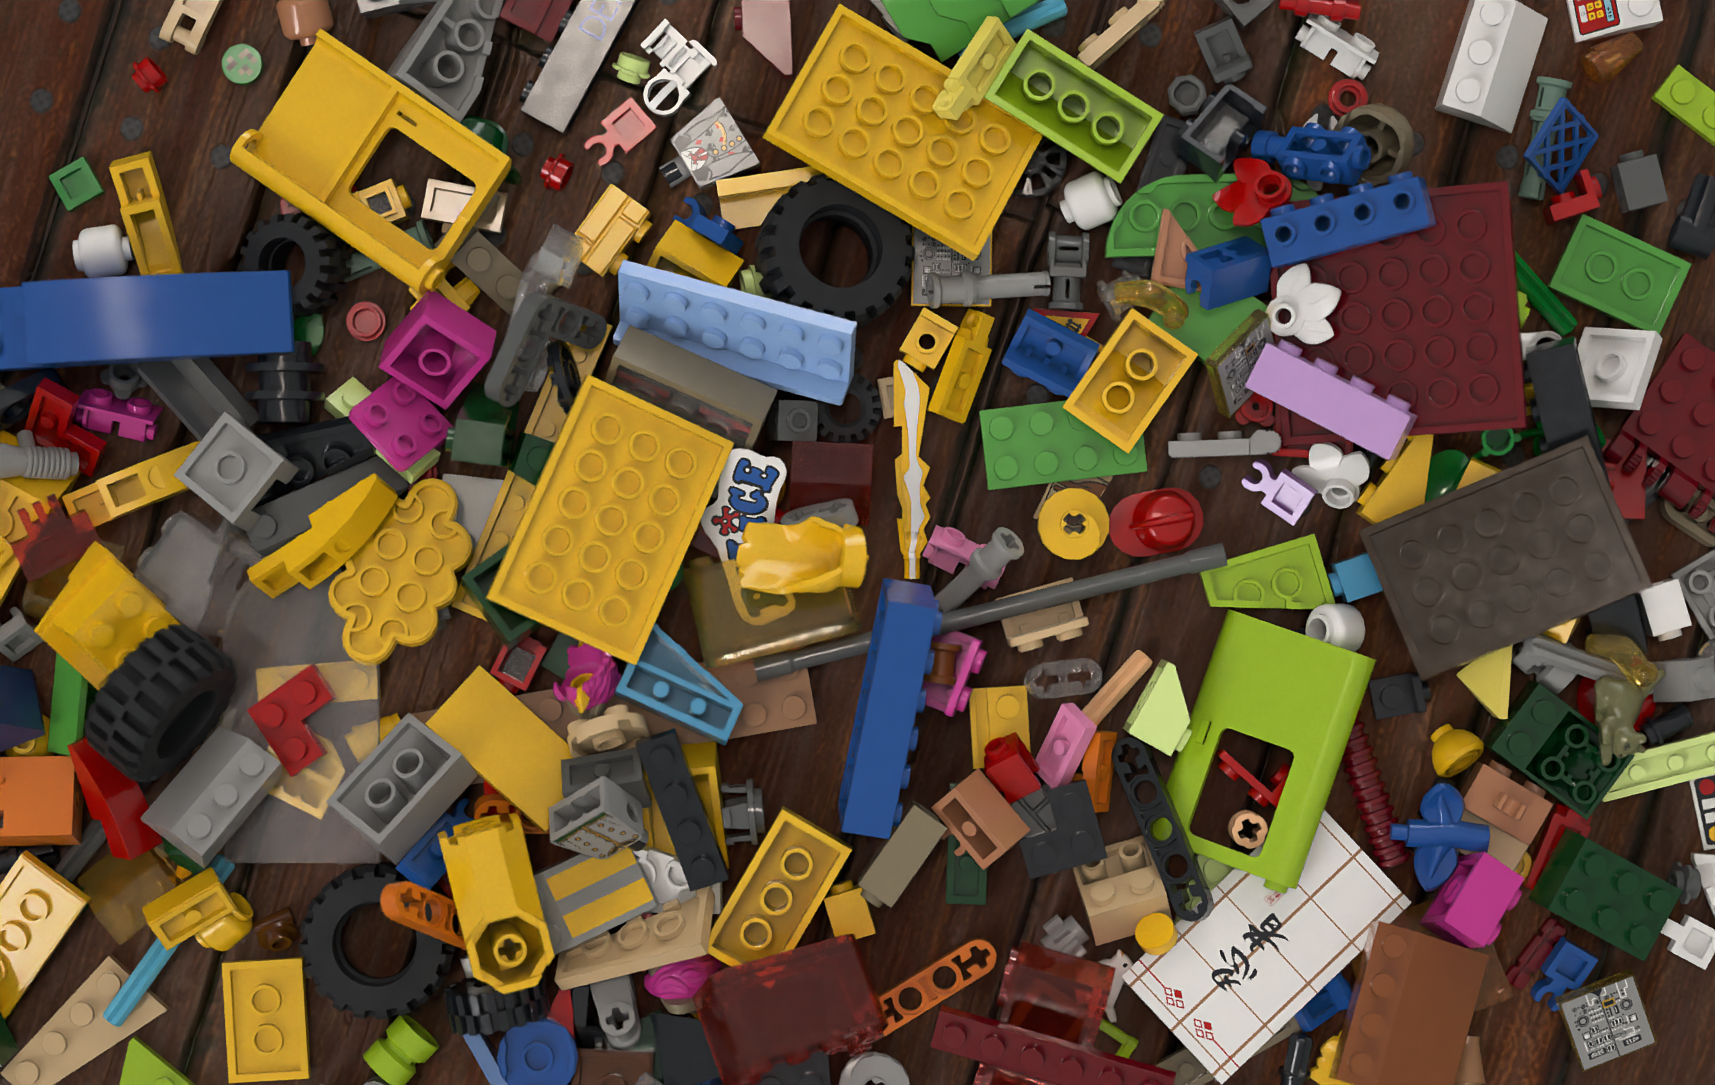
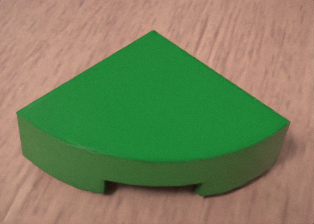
[293,314,325,359]

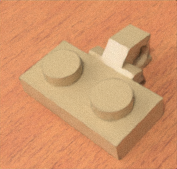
[421,178,509,234]

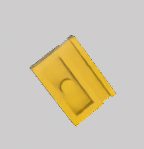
[969,685,1031,769]

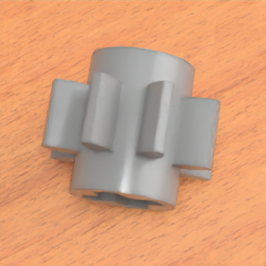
[1040,914,1090,964]

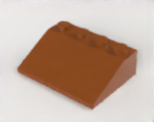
[1329,921,1489,1085]

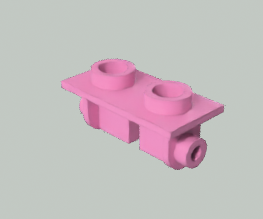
[922,525,1006,590]

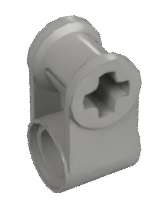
[590,974,642,1049]

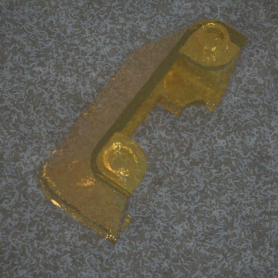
[682,555,862,668]

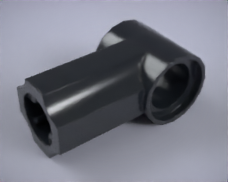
[1667,173,1715,260]

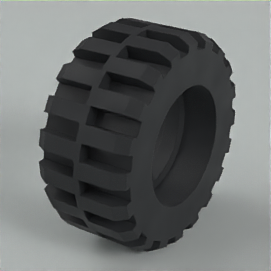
[754,173,915,330]
[85,625,238,782]
[299,862,458,1020]

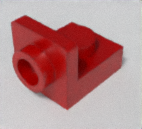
[1542,169,1602,225]

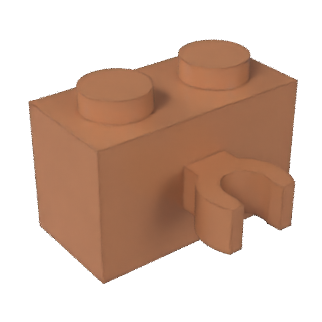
[1460,760,1553,846]
[931,768,1030,870]

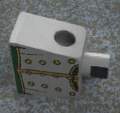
[549,776,648,859]

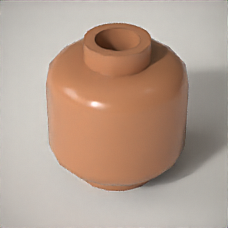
[276,0,334,46]

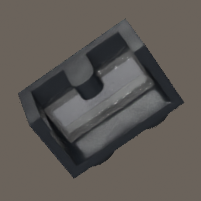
[1177,82,1268,183]

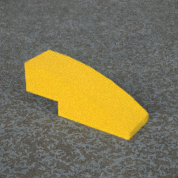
[109,151,184,275]

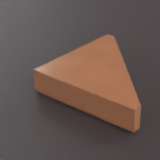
[1150,209,1202,292]

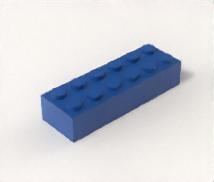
[837,578,942,839]

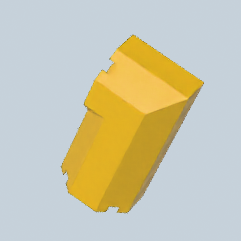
[437,813,554,994]

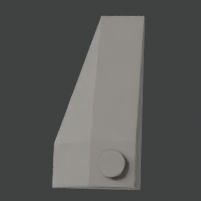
[386,0,503,123]

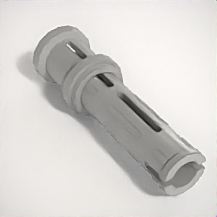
[926,270,1051,309]
[934,527,1024,614]

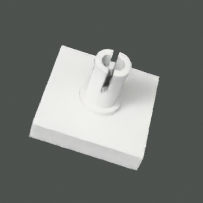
[1578,327,1663,410]

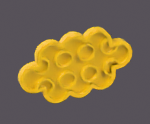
[328,478,473,666]

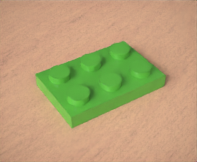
[1547,214,1692,334]

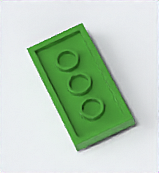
[979,400,1147,490]

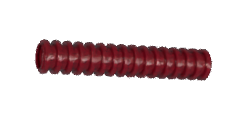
[1341,710,1411,869]

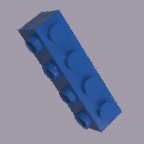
[1260,171,1437,268]

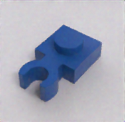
[1530,936,1599,1012]

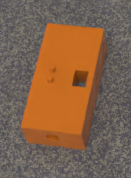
[0,756,84,846]

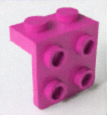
[349,377,453,472]
[922,631,987,717]

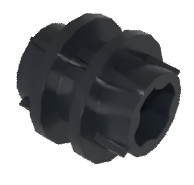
[245,341,325,424]

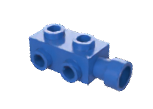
[1251,123,1371,186]

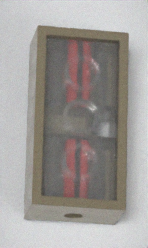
[604,325,778,451]

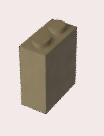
[858,799,947,908]

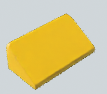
[142,867,237,951]

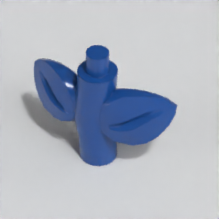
[1389,783,1490,891]

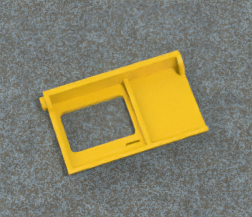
[230,28,512,294]

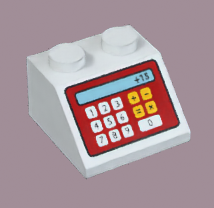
[1566,0,1663,43]

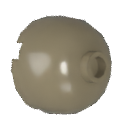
[1333,103,1415,186]

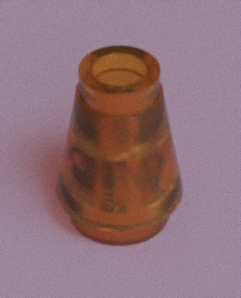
[1581,31,1643,84]

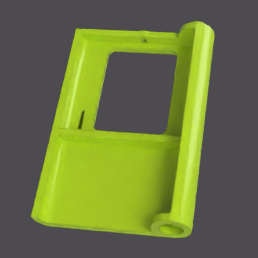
[1153,609,1376,894]

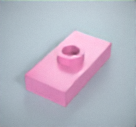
[1035,703,1097,788]

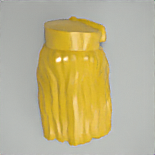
[736,516,869,595]

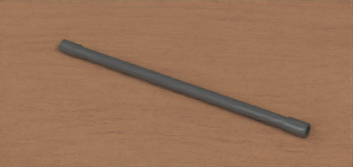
[753,542,1228,682]

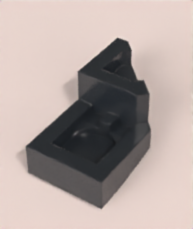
[573,984,604,1048]

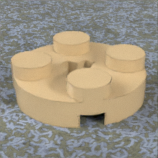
[567,705,650,758]

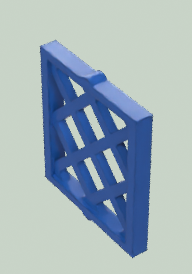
[1523,97,1599,194]

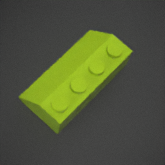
[984,28,1164,184]

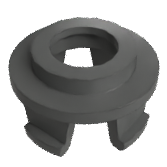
[721,778,765,846]

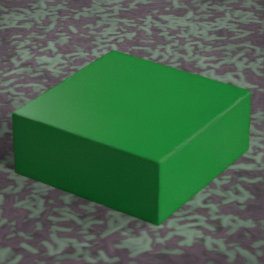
[48,157,106,212]

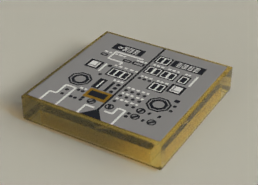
[1205,308,1275,418]
[1555,969,1657,1072]

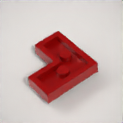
[24,377,107,478]
[247,664,337,777]

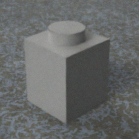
[1650,657,1715,702]

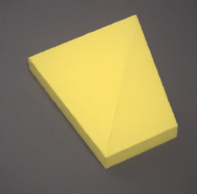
[1456,645,1513,719]

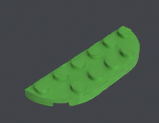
[1105,173,1320,258]

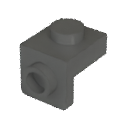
[1193,16,1253,84]

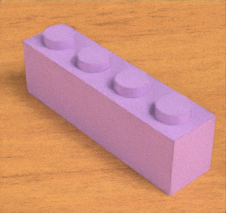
[1245,339,1418,460]

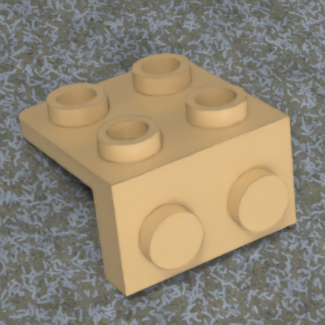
[995,577,1089,652]

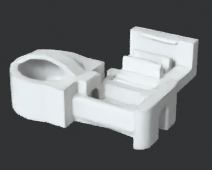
[641,19,717,117]

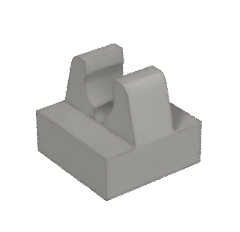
[0,607,44,662]

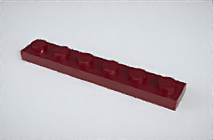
[930,1005,1176,1085]

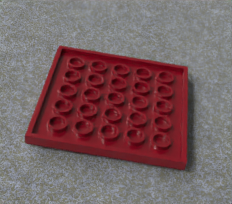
[1266,181,1528,445]

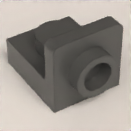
[766,400,818,442]

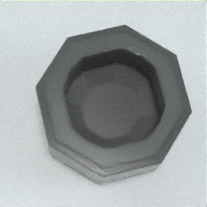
[1167,74,1207,116]

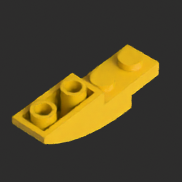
[62,441,200,534]
[247,473,398,599]

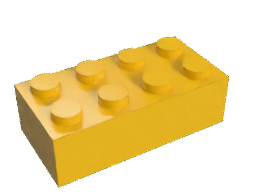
[707,806,852,989]

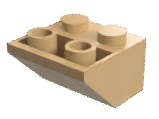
[1073,835,1173,946]

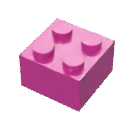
[379,290,497,410]
[1420,852,1525,949]

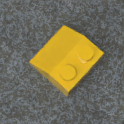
[647,219,744,288]

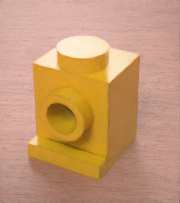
[899,307,959,373]

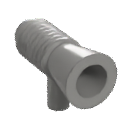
[0,430,79,480]

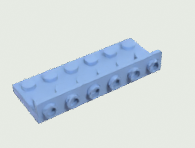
[613,260,856,405]

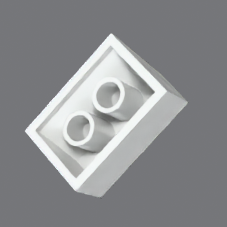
[1434,0,1548,134]

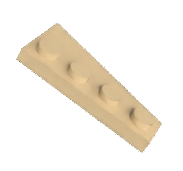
[554,886,715,991]
[0,954,170,1085]

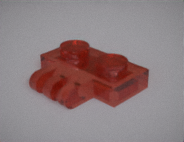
[10,494,103,582]

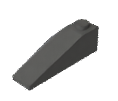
[246,456,410,560]

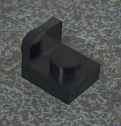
[1368,671,1431,720]

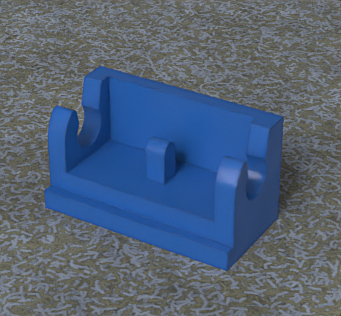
[1185,236,1271,311]

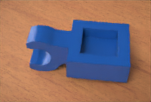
[673,197,744,255]

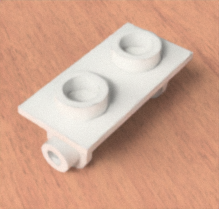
[1295,14,1379,80]

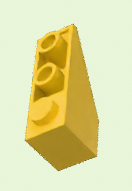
[1356,434,1434,525]

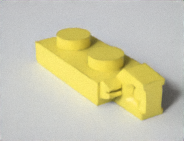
[932,16,1016,120]

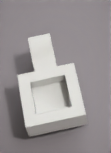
[1661,914,1715,970]

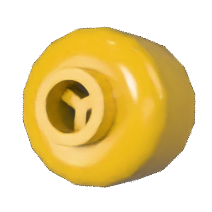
[194,892,253,951]

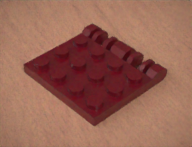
[1603,332,1715,534]

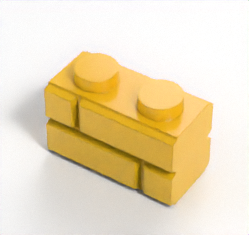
[564,184,653,279]

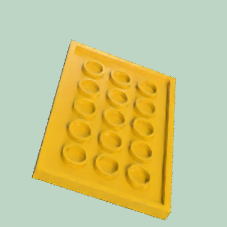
[763,3,1043,261]
[486,374,734,665]

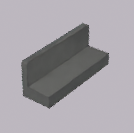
[137,358,259,442]

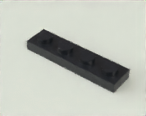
[636,728,729,892]

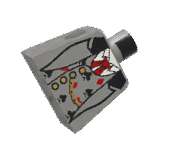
[659,97,760,190]

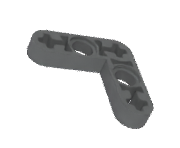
[485,291,607,407]

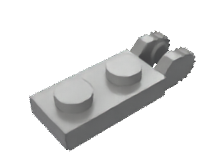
[1168,430,1283,458]

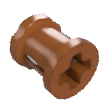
[923,641,962,685]

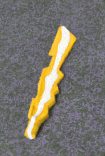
[893,359,930,579]

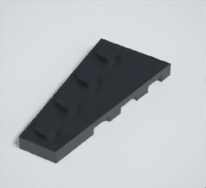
[254,416,376,508]

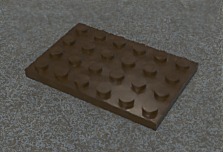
[1359,436,1653,682]

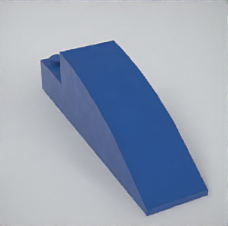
[0,270,295,372]

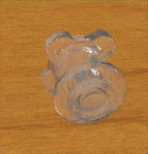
[1096,270,1147,323]

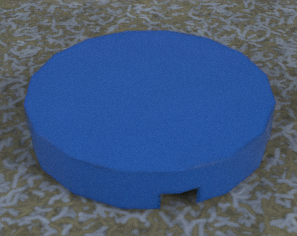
[497,1017,579,1085]

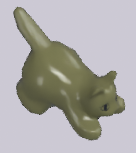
[1593,669,1666,766]

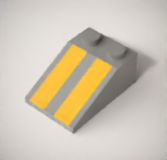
[533,847,659,955]

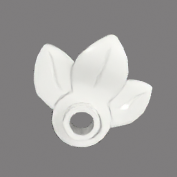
[1265,263,1342,344]
[1291,442,1370,509]

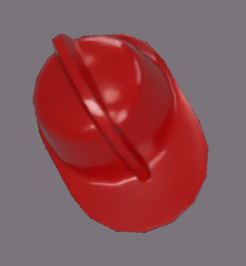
[1109,488,1203,557]

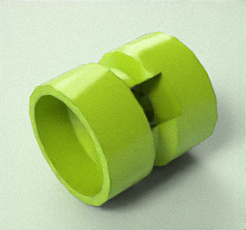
[363,1014,439,1085]

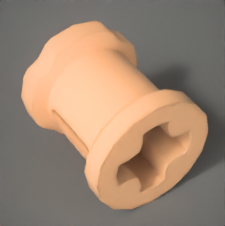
[1228,810,1268,849]

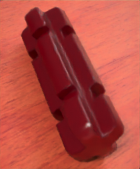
[1504,917,1566,990]

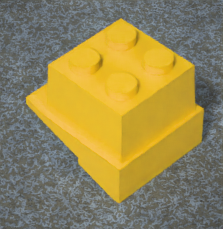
[34,541,181,691]

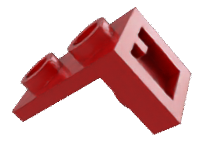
[1215,748,1293,808]

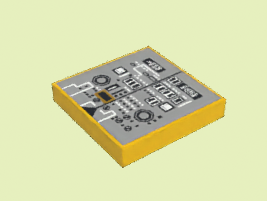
[911,225,992,307]

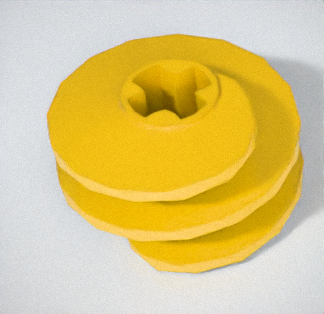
[1037,488,1109,560]

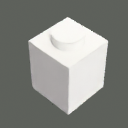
[1637,578,1692,641]

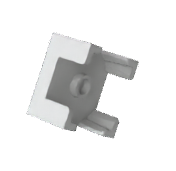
[174,412,299,532]

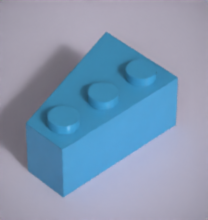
[615,623,744,746]

